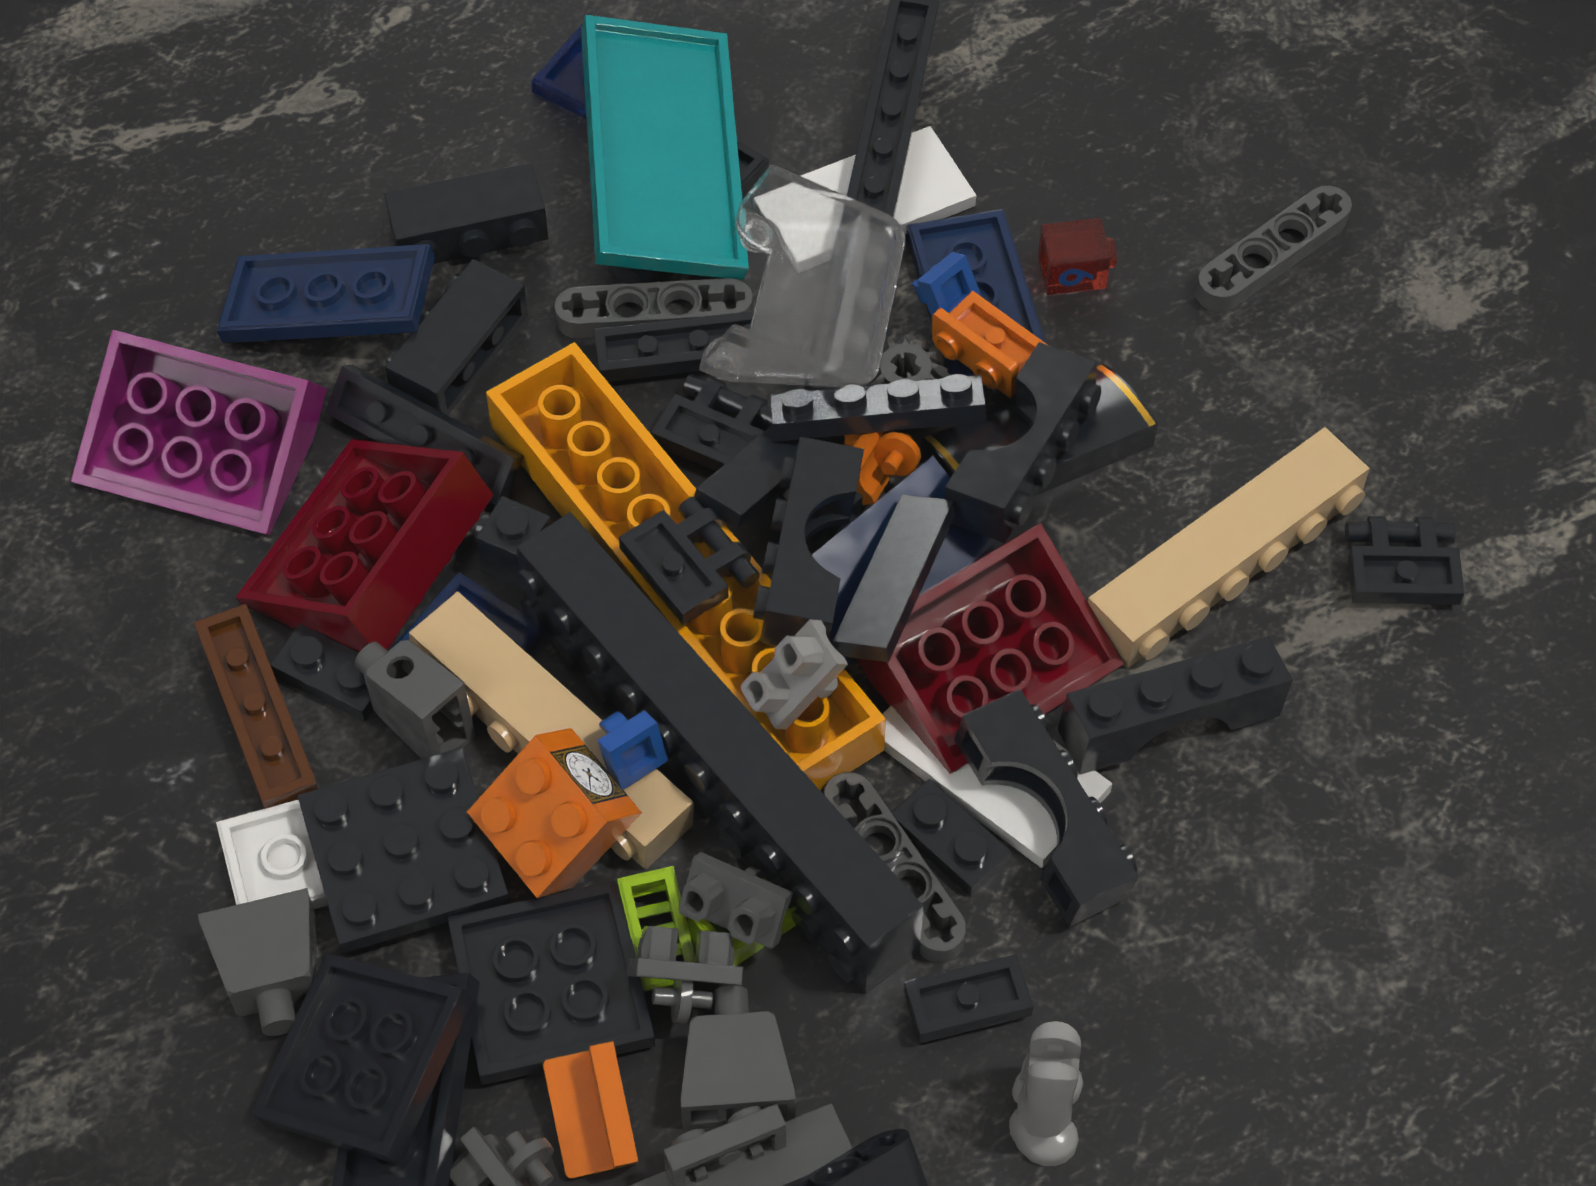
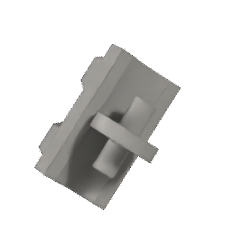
[741,619,848,729]

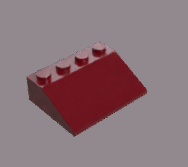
[236,439,494,652]
[856,523,1124,774]

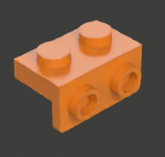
[932,291,1047,399]

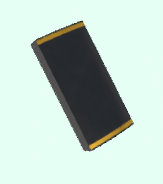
[921,364,1158,496]

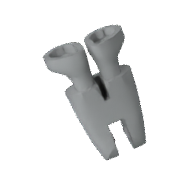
[1009,1021,1083,1166]

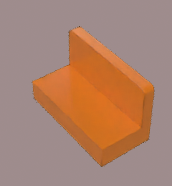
[543,1041,638,1179]

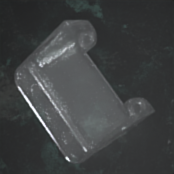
[699,165,905,387]

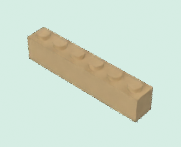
[1088,427,1370,669]
[409,591,694,870]

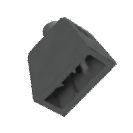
[354,640,476,759]
[198,888,317,1036]
[681,985,796,1129]

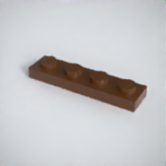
[194,604,318,809]

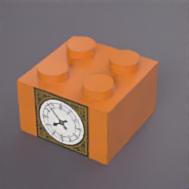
[467,728,642,898]

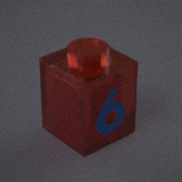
[1038,218,1117,295]

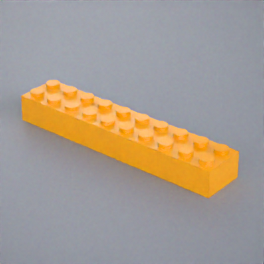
[486,342,886,791]

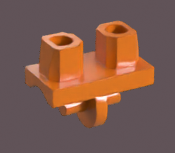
[844,431,921,505]

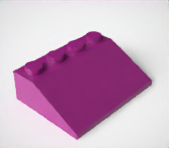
[71,330,327,535]

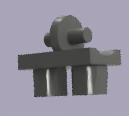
[679,852,793,949]
[626,926,743,1025]
[450,1127,554,1186]

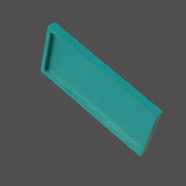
[581,15,749,280]

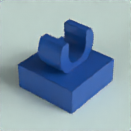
[912,252,982,317]
[597,710,669,790]

